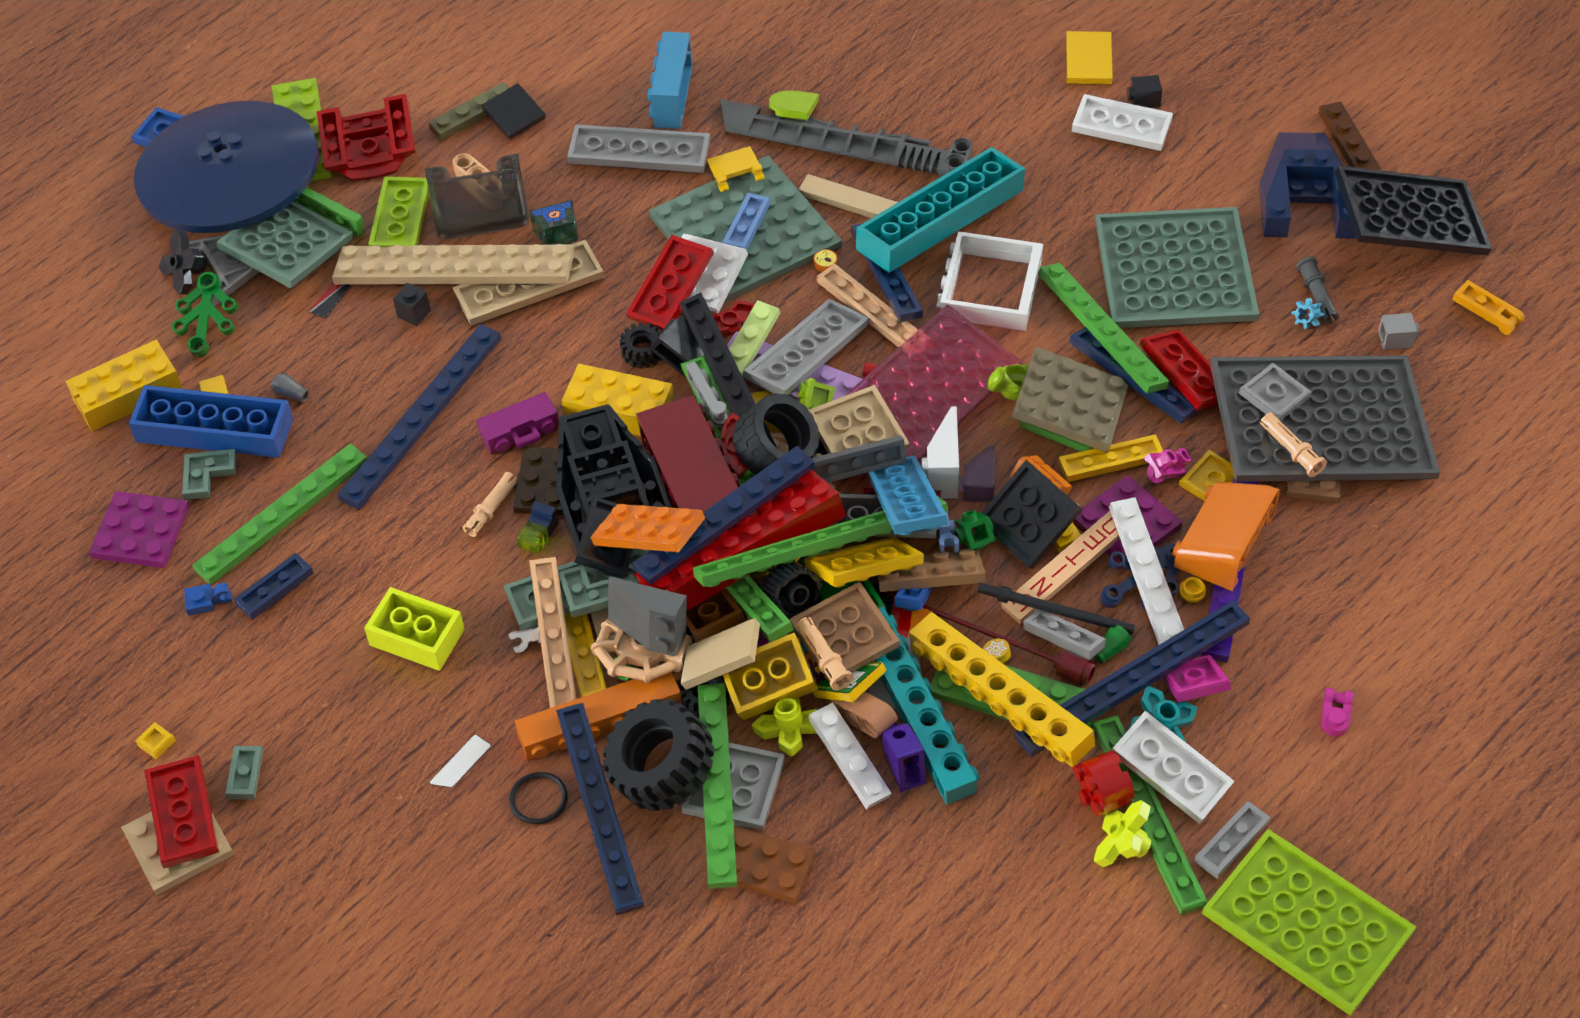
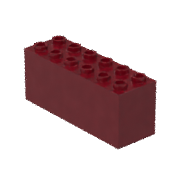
[636,395,740,512]

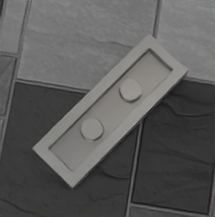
[1023,609,1105,660]
[1194,801,1271,879]

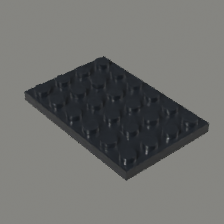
[1334,166,1492,255]

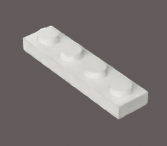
[808,703,892,810]

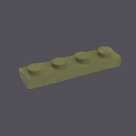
[428,82,510,141]

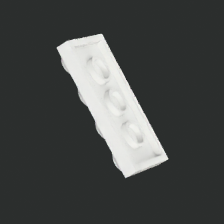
[1072,94,1173,151]
[1112,711,1234,824]

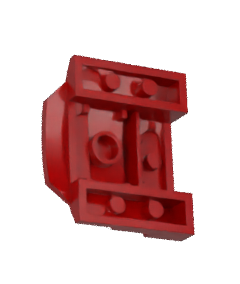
[316,94,415,181]

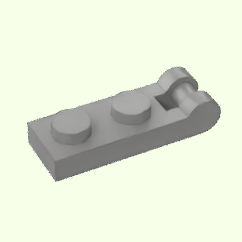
[686,361,728,428]

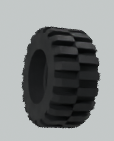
[603,699,714,811]

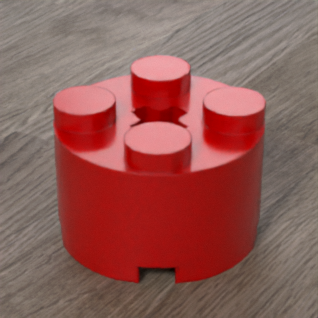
[1073,750,1134,816]

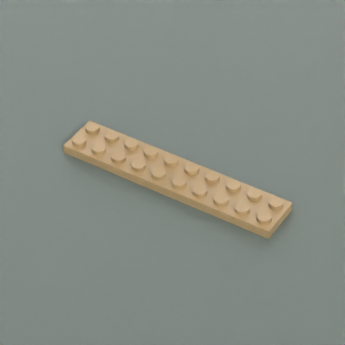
[332,244,574,284]

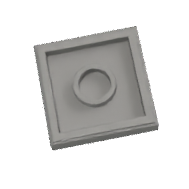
[1239,363,1312,421]

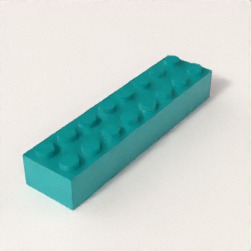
[856,147,1025,273]

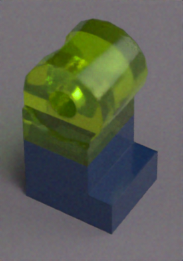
[517,501,559,554]

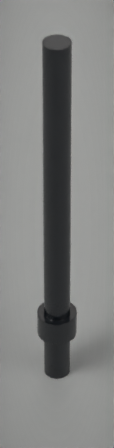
[977,582,1135,635]

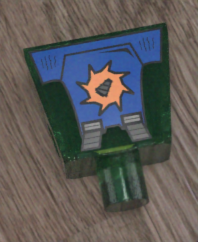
[529,200,579,245]

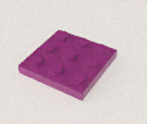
[1073,475,1183,570]
[89,491,190,568]

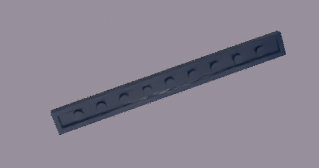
[337,324,502,510]
[1015,600,1250,758]

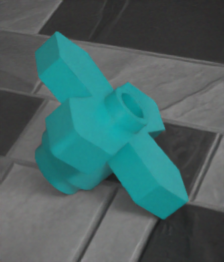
[1128,686,1198,742]

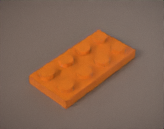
[590,504,705,552]

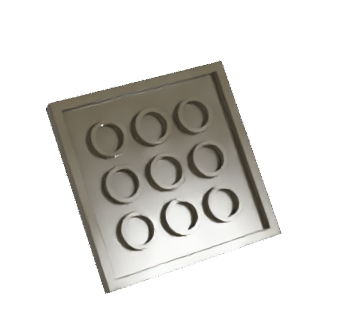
[1012,347,1128,453]

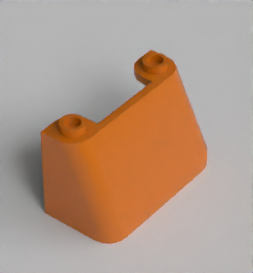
[1172,482,1280,592]

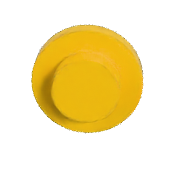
[1179,577,1206,603]

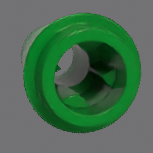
[1094,625,1132,664]

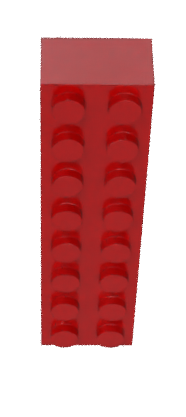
[635,470,846,611]

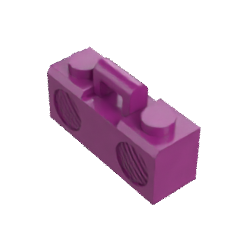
[476,392,559,454]

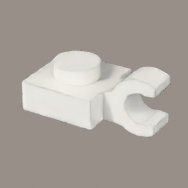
[509,625,541,653]

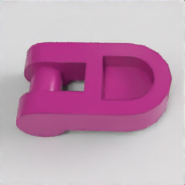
[1321,687,1354,737]

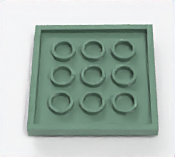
[217,201,353,288]

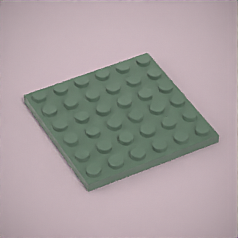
[649,155,842,304]
[1095,207,1259,328]

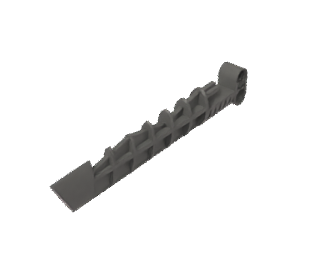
[720,99,973,176]

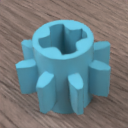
[1291,298,1325,329]

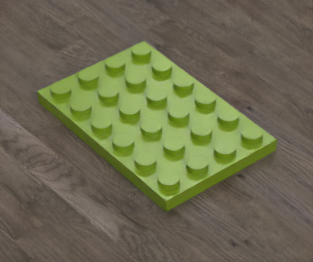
[1202,829,1416,1016]

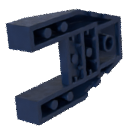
[1259,132,1357,239]

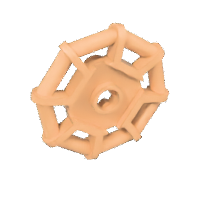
[591,619,693,683]

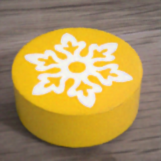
[983,639,1011,663]

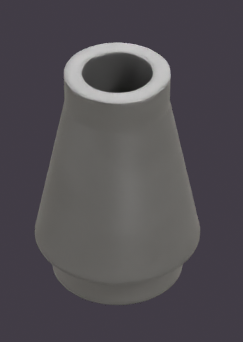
[270,373,309,403]

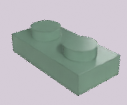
[225,746,264,800]

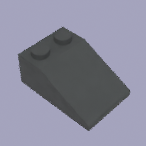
[608,576,687,657]

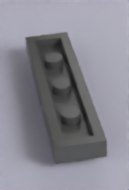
[811,435,907,483]

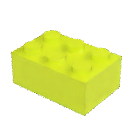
[364,587,465,671]

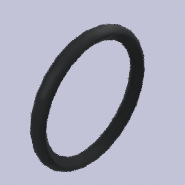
[509,772,568,824]

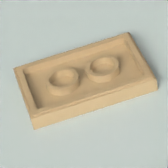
[681,618,760,690]

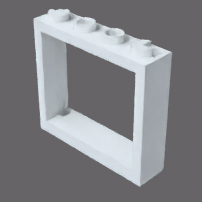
[936,231,1043,331]

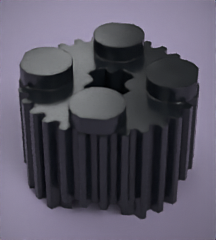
[759,561,823,619]

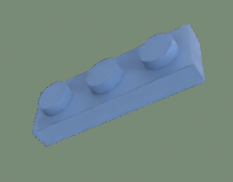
[722,193,770,251]

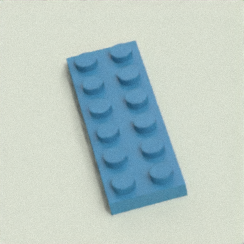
[866,456,948,535]

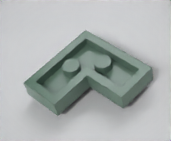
[182,449,237,500]
[558,565,616,618]

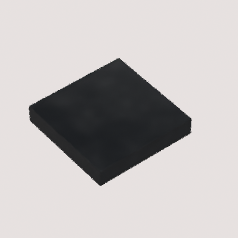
[482,83,546,140]

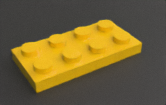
[805,537,924,587]

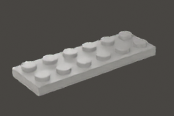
[567,124,710,173]
[743,299,869,395]

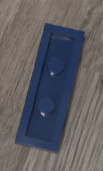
[234,553,314,620]

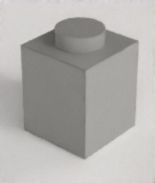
[1378,313,1419,350]

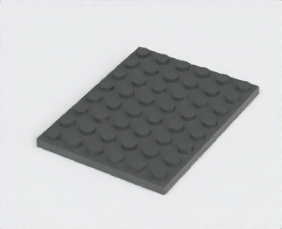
[1210,355,1440,482]

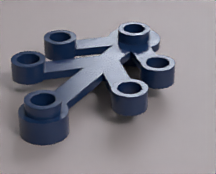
[1100,543,1179,610]

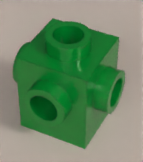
[954,510,995,550]

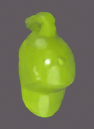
[987,364,1029,401]

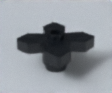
[159,230,207,295]

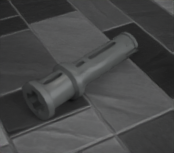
[1296,256,1339,324]

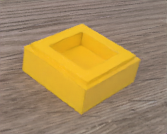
[135,722,176,760]

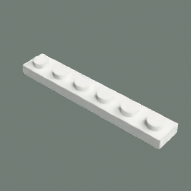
[1109,497,1184,645]

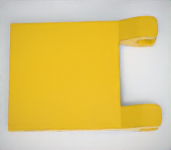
[707,146,765,192]

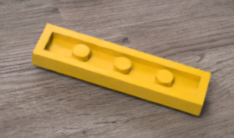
[1059,434,1163,482]

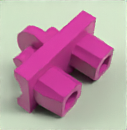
[1144,448,1192,483]

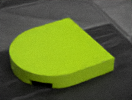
[769,91,819,120]

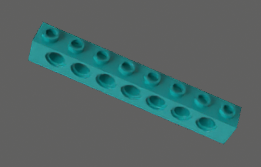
[873,606,980,805]

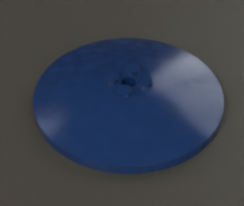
[134,101,319,233]

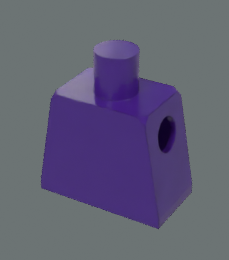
[882,722,926,792]

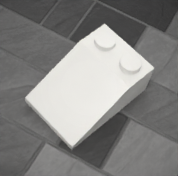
[922,406,959,499]

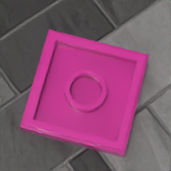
[1162,655,1231,702]

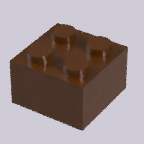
[686,589,746,644]

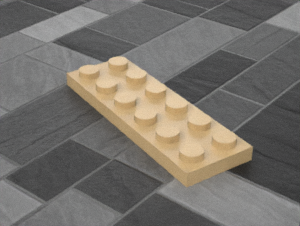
[453,240,604,326]

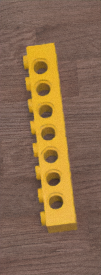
[909,612,1095,767]

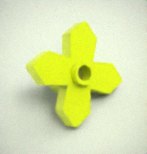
[752,698,817,756]
[1094,800,1151,867]

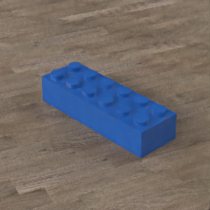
[129,385,293,458]

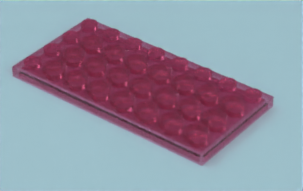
[845,304,1022,462]

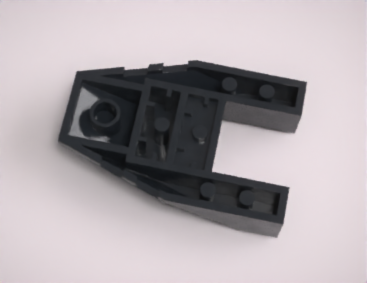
[556,404,672,557]

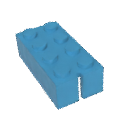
[647,32,693,129]

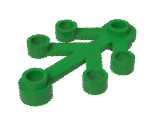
[172,272,238,357]

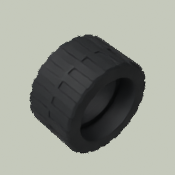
[733,393,820,475]

